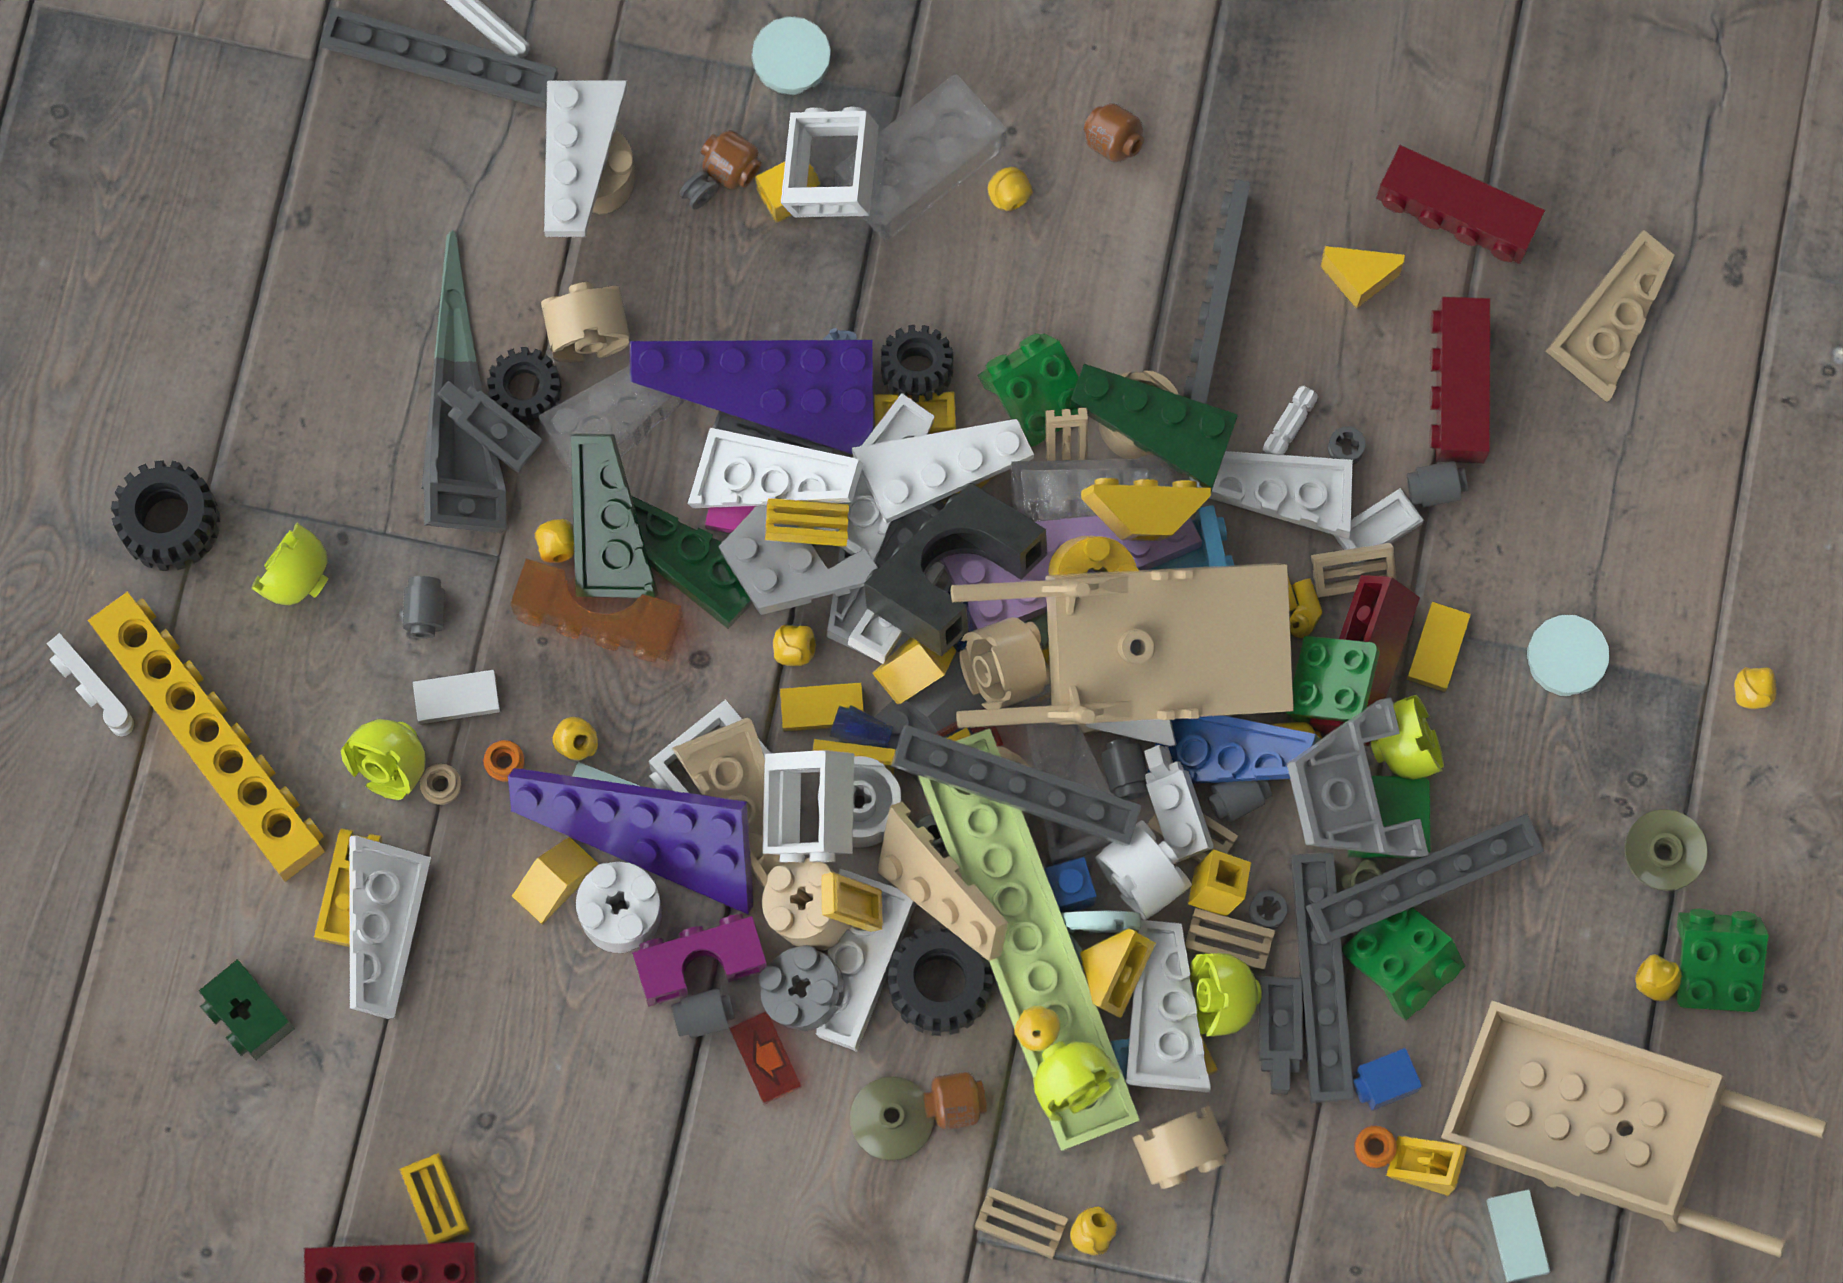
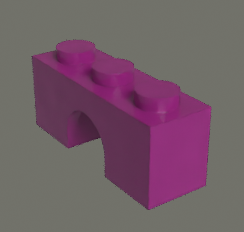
[632,914,767,1007]

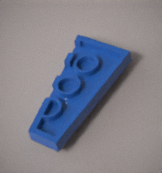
[1147,715,1321,784]

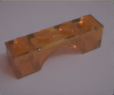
[510,559,683,663]

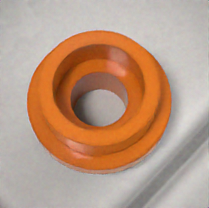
[483,740,525,782]
[1354,1126,1397,1168]

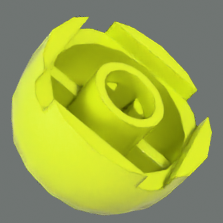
[251,522,329,605]
[1371,694,1444,779]
[341,719,426,800]
[1189,953,1262,1036]
[1033,1041,1120,1121]

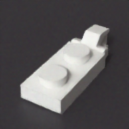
[1144,745,1213,862]

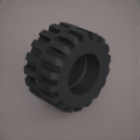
[111,460,220,571]
[888,924,993,1036]

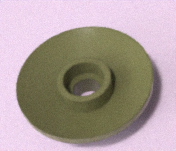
[1624,809,1708,891]
[850,1077,934,1160]

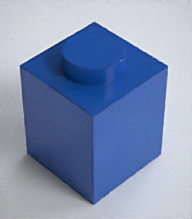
[1044,857,1096,913]
[1353,1048,1422,1111]

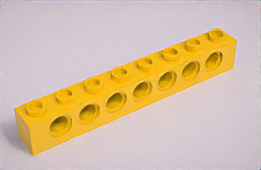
[87,591,325,882]

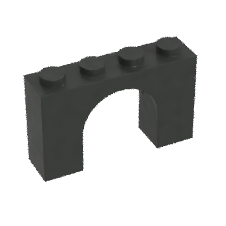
[864,483,1047,657]

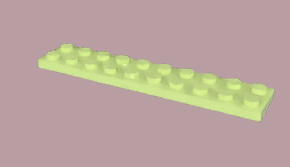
[918,729,1140,1151]

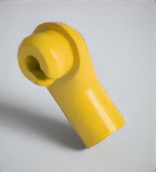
[1289,578,1322,638]

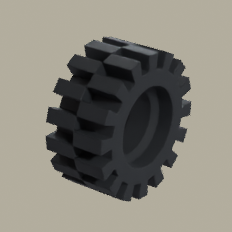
[881,325,953,402]
[487,347,562,425]

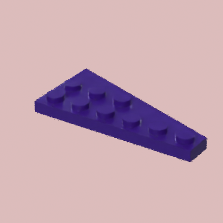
[629,340,873,454]
[508,768,754,914]

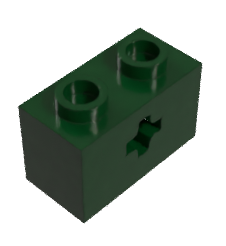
[198,959,295,1060]

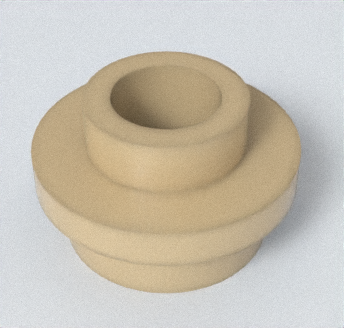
[420,763,462,805]

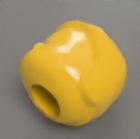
[987,167,1033,211]
[534,519,574,563]
[773,624,816,666]
[1734,667,1777,709]
[552,717,598,761]
[1635,954,1682,1001]
[1015,1006,1060,1051]
[1070,1207,1117,1255]

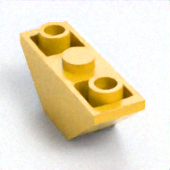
[1081,478,1211,541]

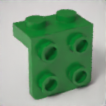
[977,333,1079,447]
[1285,636,1380,730]
[1347,776,1431,859]
[1342,907,1465,1021]
[1676,908,1769,1012]

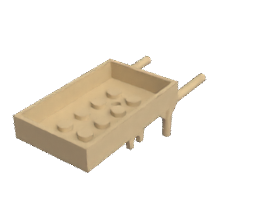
[951,563,1293,728]
[1441,1001,1828,1257]

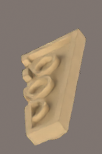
[1545,230,1675,402]
[672,718,785,887]
[877,801,1008,961]

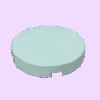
[752,17,831,95]
[1527,615,1609,696]
[1061,911,1141,933]

